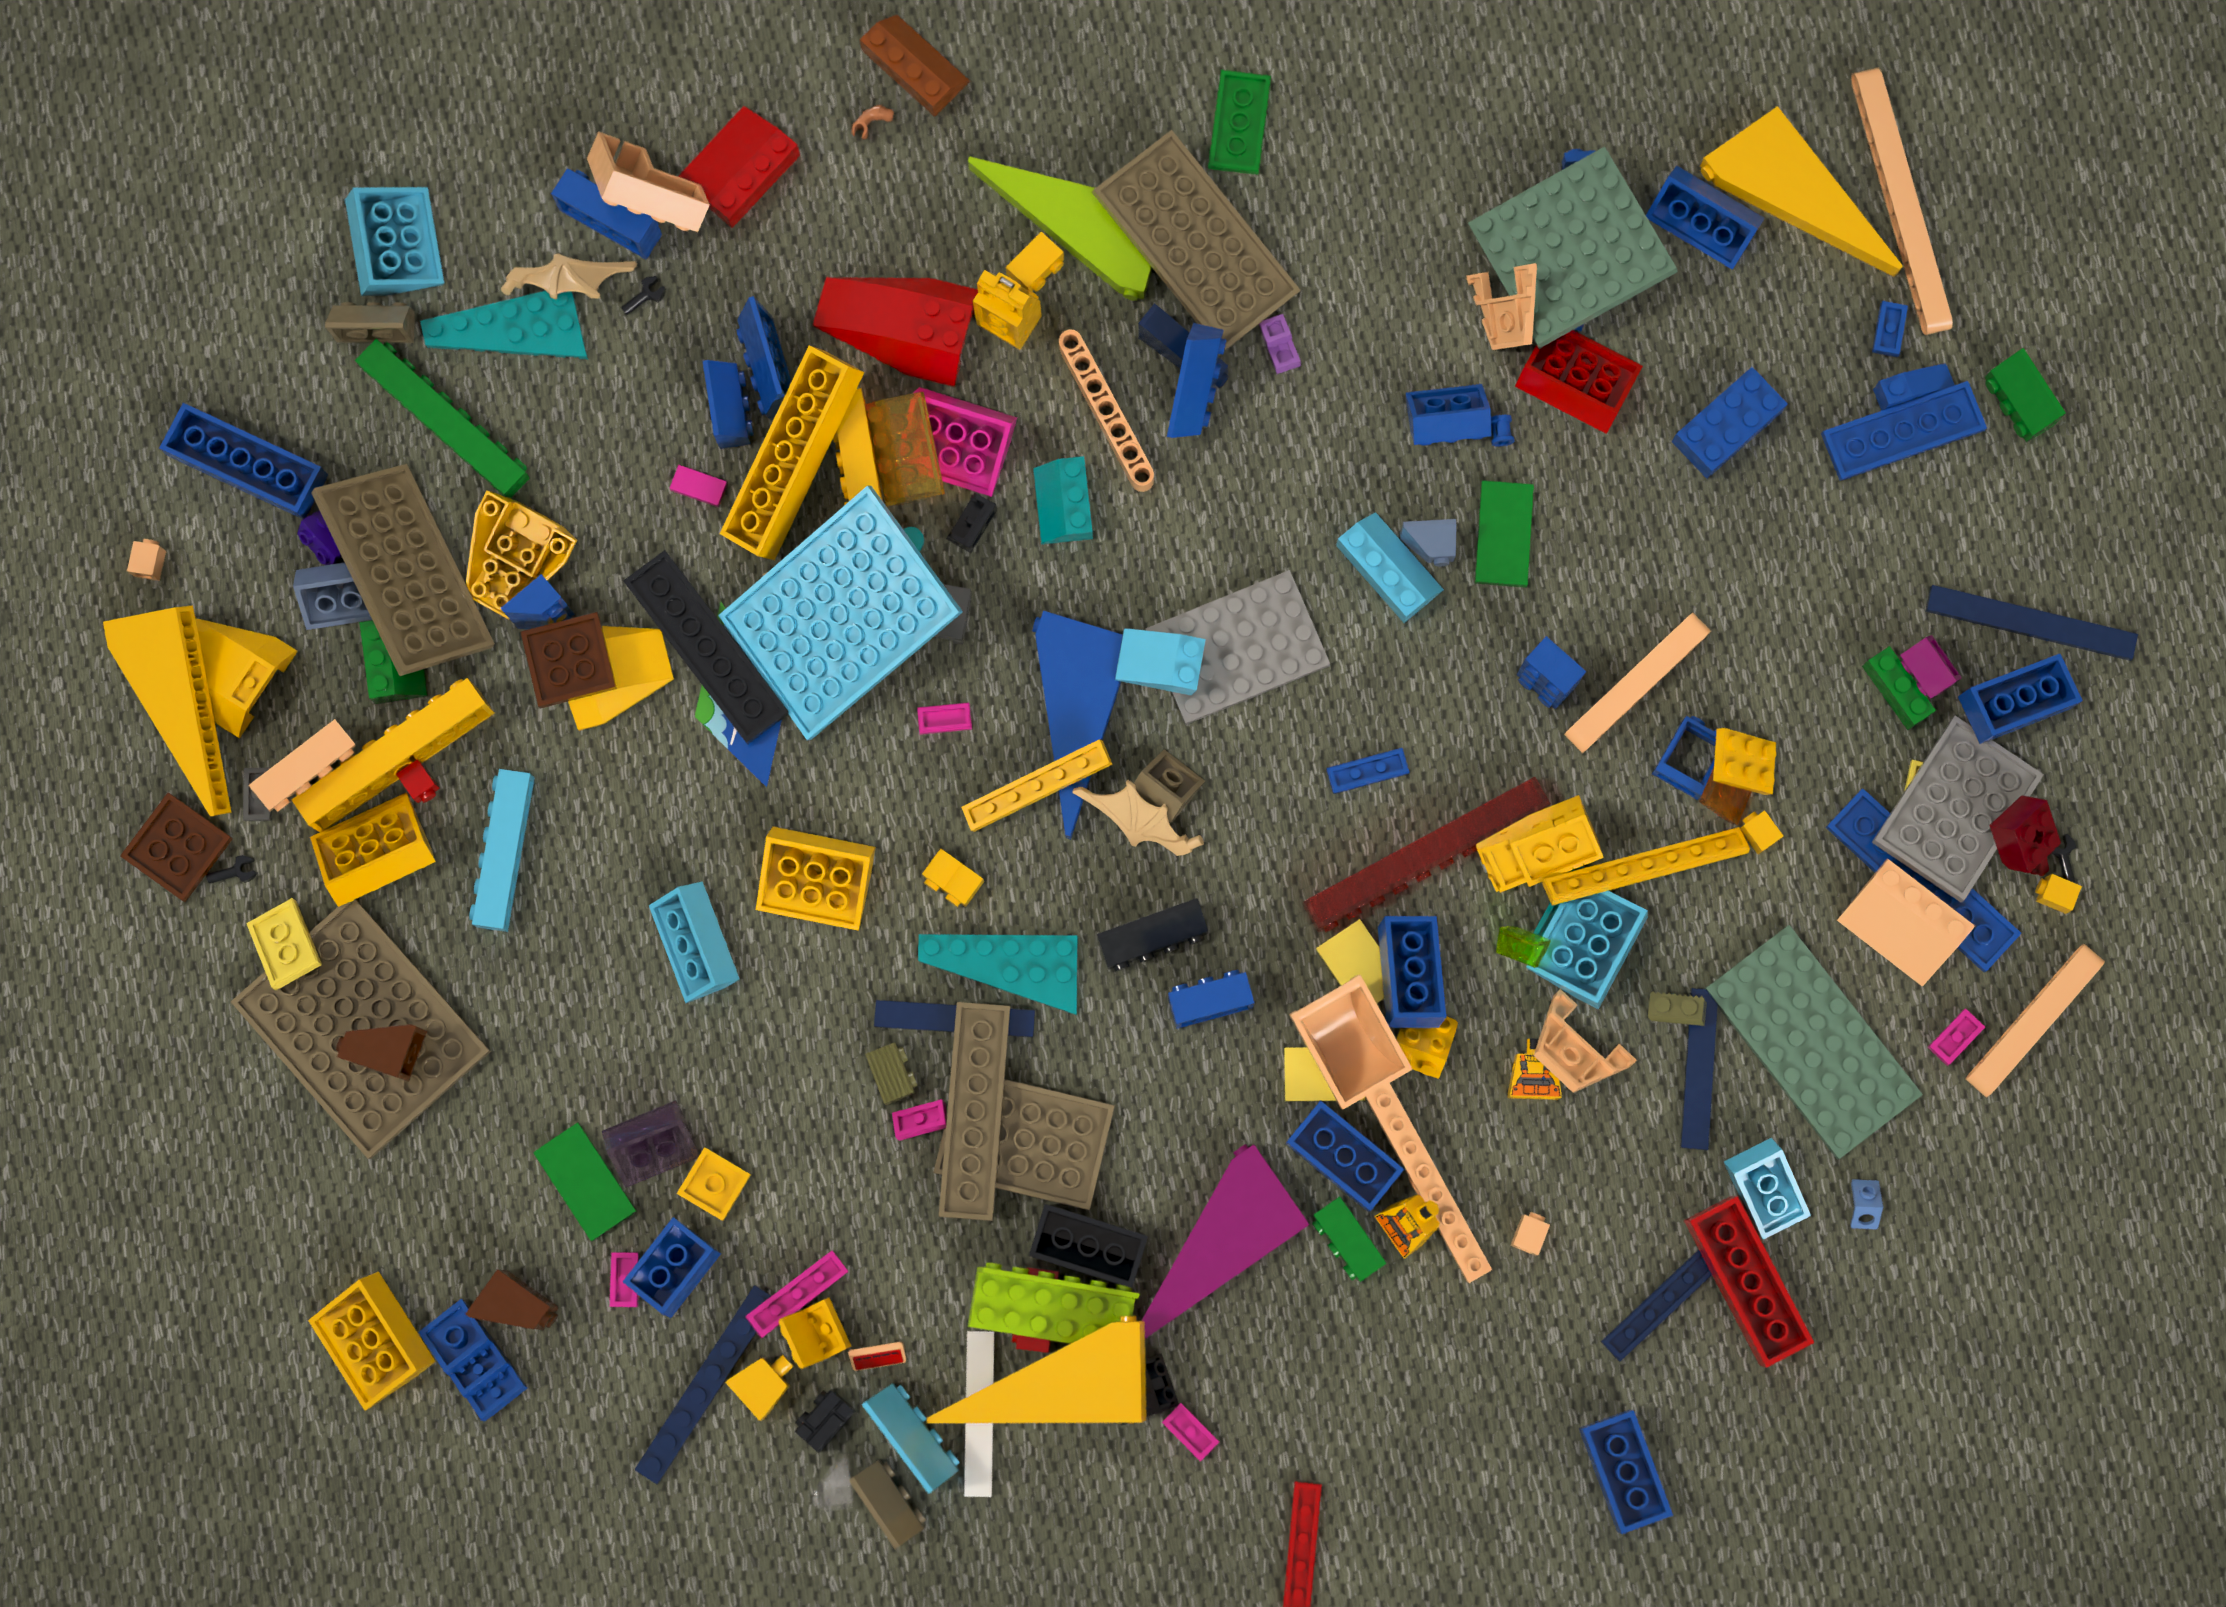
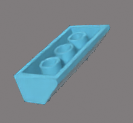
[1336,512,1444,623]
[649,882,740,1003]

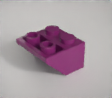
[1900,635,1962,699]

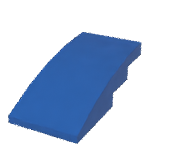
[418,1299,528,1422]

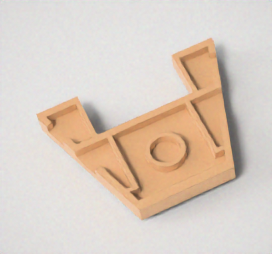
[1466,263,1537,350]
[1534,989,1637,1093]

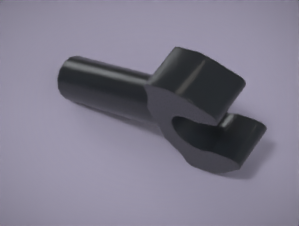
[621,276,666,315]
[2050,834,2076,883]
[206,855,258,884]

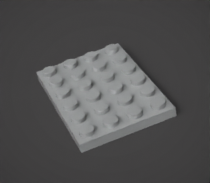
[1145,570,1330,725]
[1872,715,2044,902]

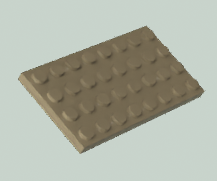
[1092,130,1301,351]
[312,464,495,676]

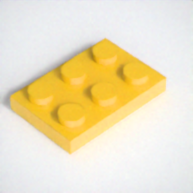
[1713,728,1776,795]

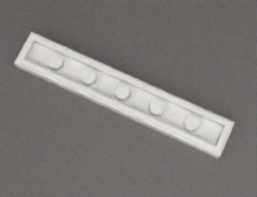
[964,1331,995,1497]

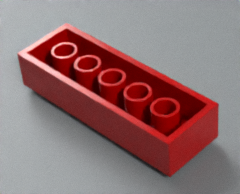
[1684,1196,1814,1368]

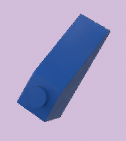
[1873,363,1955,411]

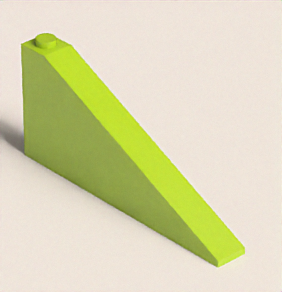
[968,156,1152,301]

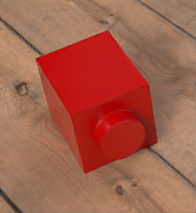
[396,759,440,803]

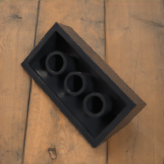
[1097,898,1208,972]
[1029,1204,1148,1288]

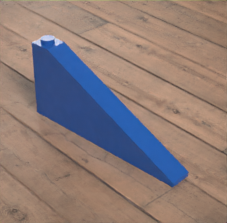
[1032,611,1123,840]

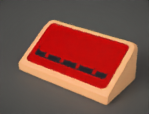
[848,1342,906,1371]

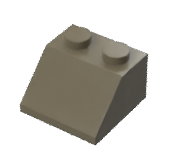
[1133,749,1205,823]

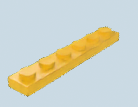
[961,739,1113,832]

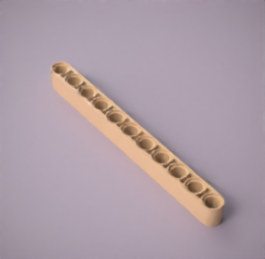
[1851,68,1952,335]

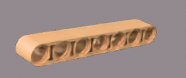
[1059,329,1154,492]
[1564,613,1711,754]
[1966,944,2105,1097]

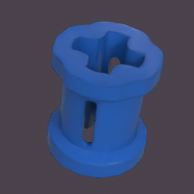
[1491,415,1515,447]

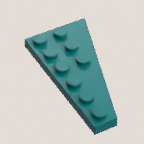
[420,291,588,359]
[918,934,1078,1016]

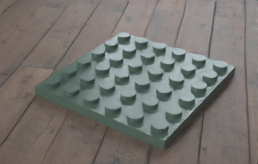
[1468,146,1678,348]

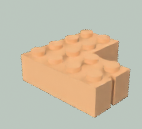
[587,132,710,232]

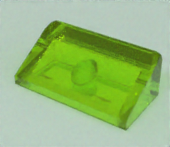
[1496,926,1551,968]

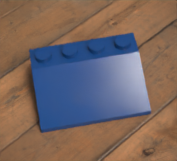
[736,296,792,421]

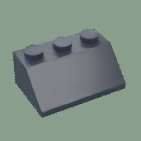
[293,563,372,630]

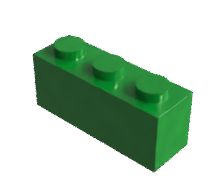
[1862,646,1936,730]
[1312,1196,1386,1282]

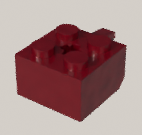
[1989,795,2061,876]

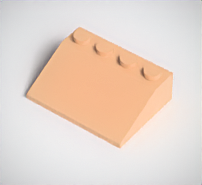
[249,719,355,812]
[1837,858,1975,987]

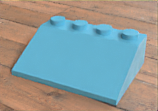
[345,187,444,296]
[1526,891,1648,1010]
[862,1383,960,1493]

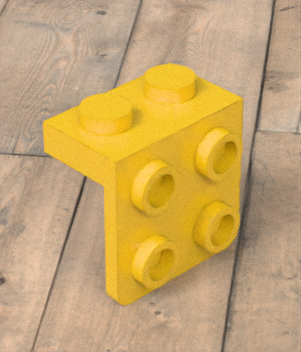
[1396,1016,1458,1079]
[779,1298,852,1369]

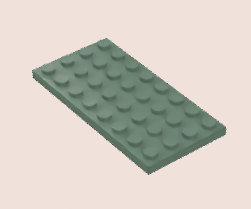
[1705,925,1923,1160]

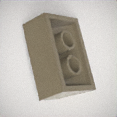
[325,302,415,343]
[849,1460,926,1549]

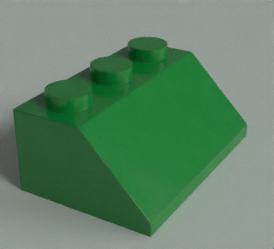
[1984,348,2066,442]
[359,620,428,704]

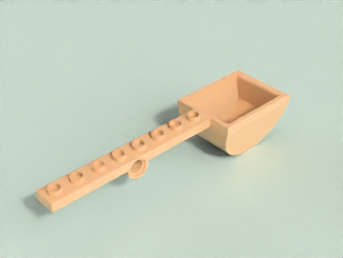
[1289,975,1492,1283]

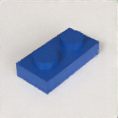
[1872,301,1908,357]

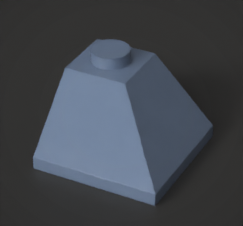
[1400,519,1456,566]

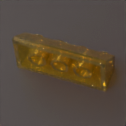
[865,392,945,507]

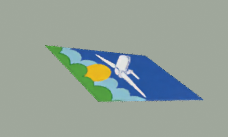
[695,602,782,787]

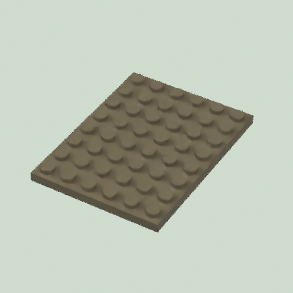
[231,899,491,1159]

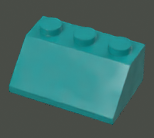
[1033,456,1093,545]

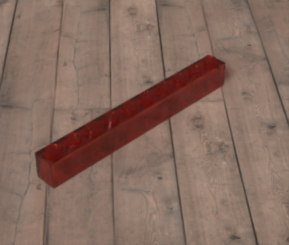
[1302,777,1551,933]

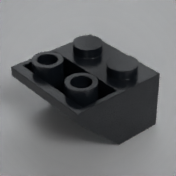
[1121,1353,1179,1426]

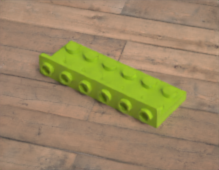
[968,1262,1139,1344]

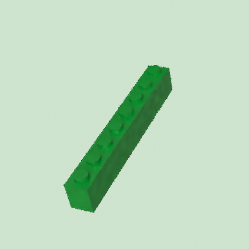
[355,339,530,499]

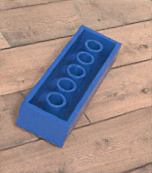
[159,403,328,519]

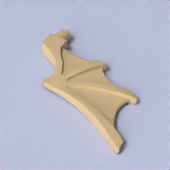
[501,254,637,300]
[1073,780,1204,856]

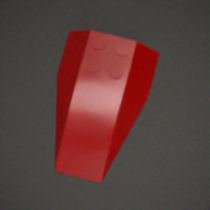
[813,277,978,387]

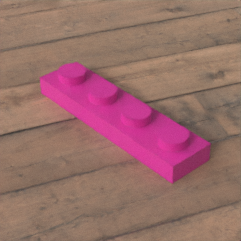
[745,1251,848,1339]

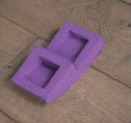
[1259,314,1301,374]

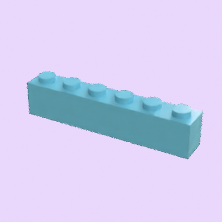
[469,769,535,932]

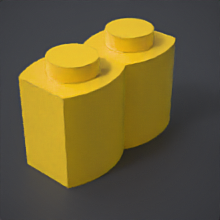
[922,849,984,907]

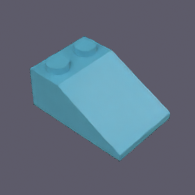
[1115,628,1206,696]
[1724,1138,1811,1240]

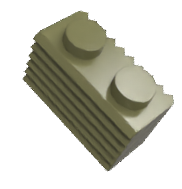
[1648,991,1707,1026]
[865,1042,918,1105]

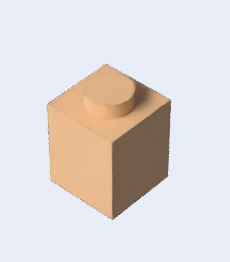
[127,539,166,581]
[1510,1212,1550,1256]

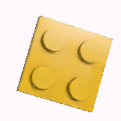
[677,1147,751,1221]

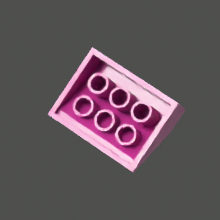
[894,387,1017,497]

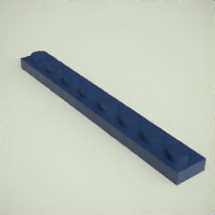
[634,1285,771,1484]

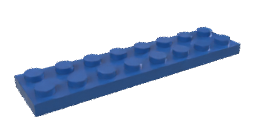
[1825,788,2022,972]

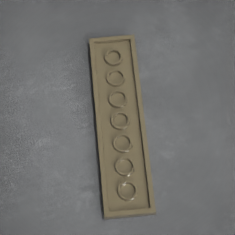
[938,1002,1011,1221]

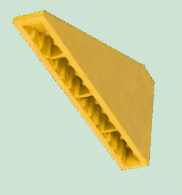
[1700,106,1903,277]
[103,605,231,816]
[927,1316,1146,1423]

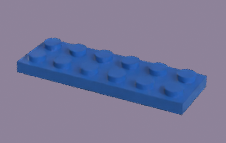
[1821,381,1987,481]

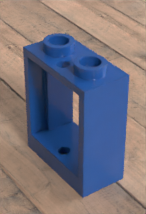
[1652,716,1717,800]

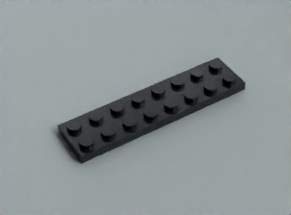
[623,550,789,745]

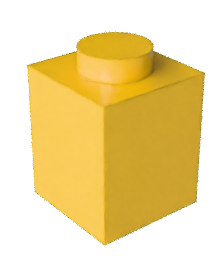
[1740,810,1783,854]
[2035,874,2082,914]

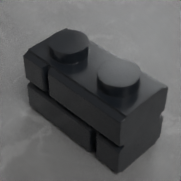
[795,1389,856,1453]

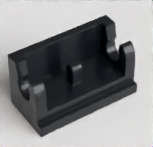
[946,493,997,553]

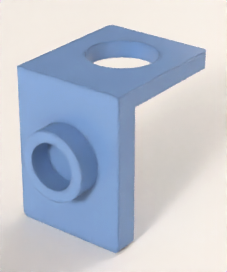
[1850,1179,1883,1229]

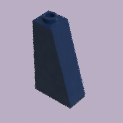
[1138,303,1229,388]

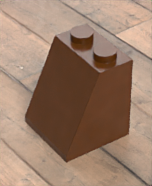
[336,1024,427,1081]
[465,1269,559,1330]

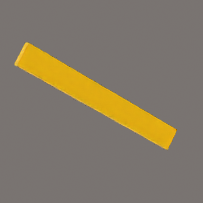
[1542,827,1750,905]

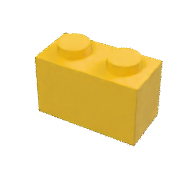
[1006,232,1064,292]

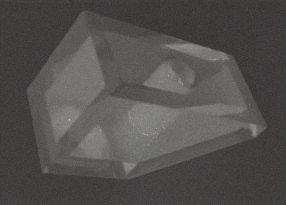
[813,1452,855,1512]

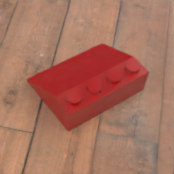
[678,106,800,228]
[1515,330,1643,434]

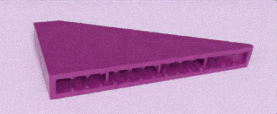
[1142,1144,1309,1339]

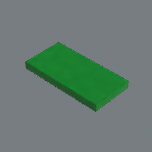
[1208,70,1271,175]
[1474,480,1534,587]
[533,1122,637,1242]

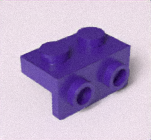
[297,510,342,565]

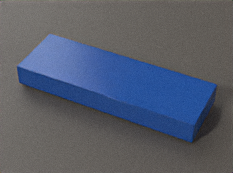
[1326,748,1410,794]

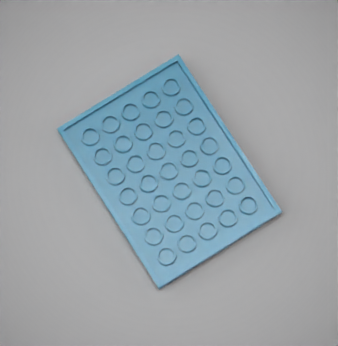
[718,486,963,740]

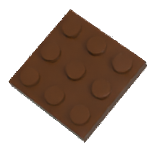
[521,612,617,709]
[120,792,233,902]

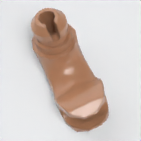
[852,104,894,139]

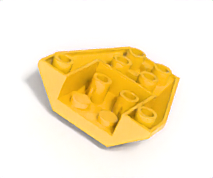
[466,490,577,620]
[196,618,298,738]
[568,626,674,731]

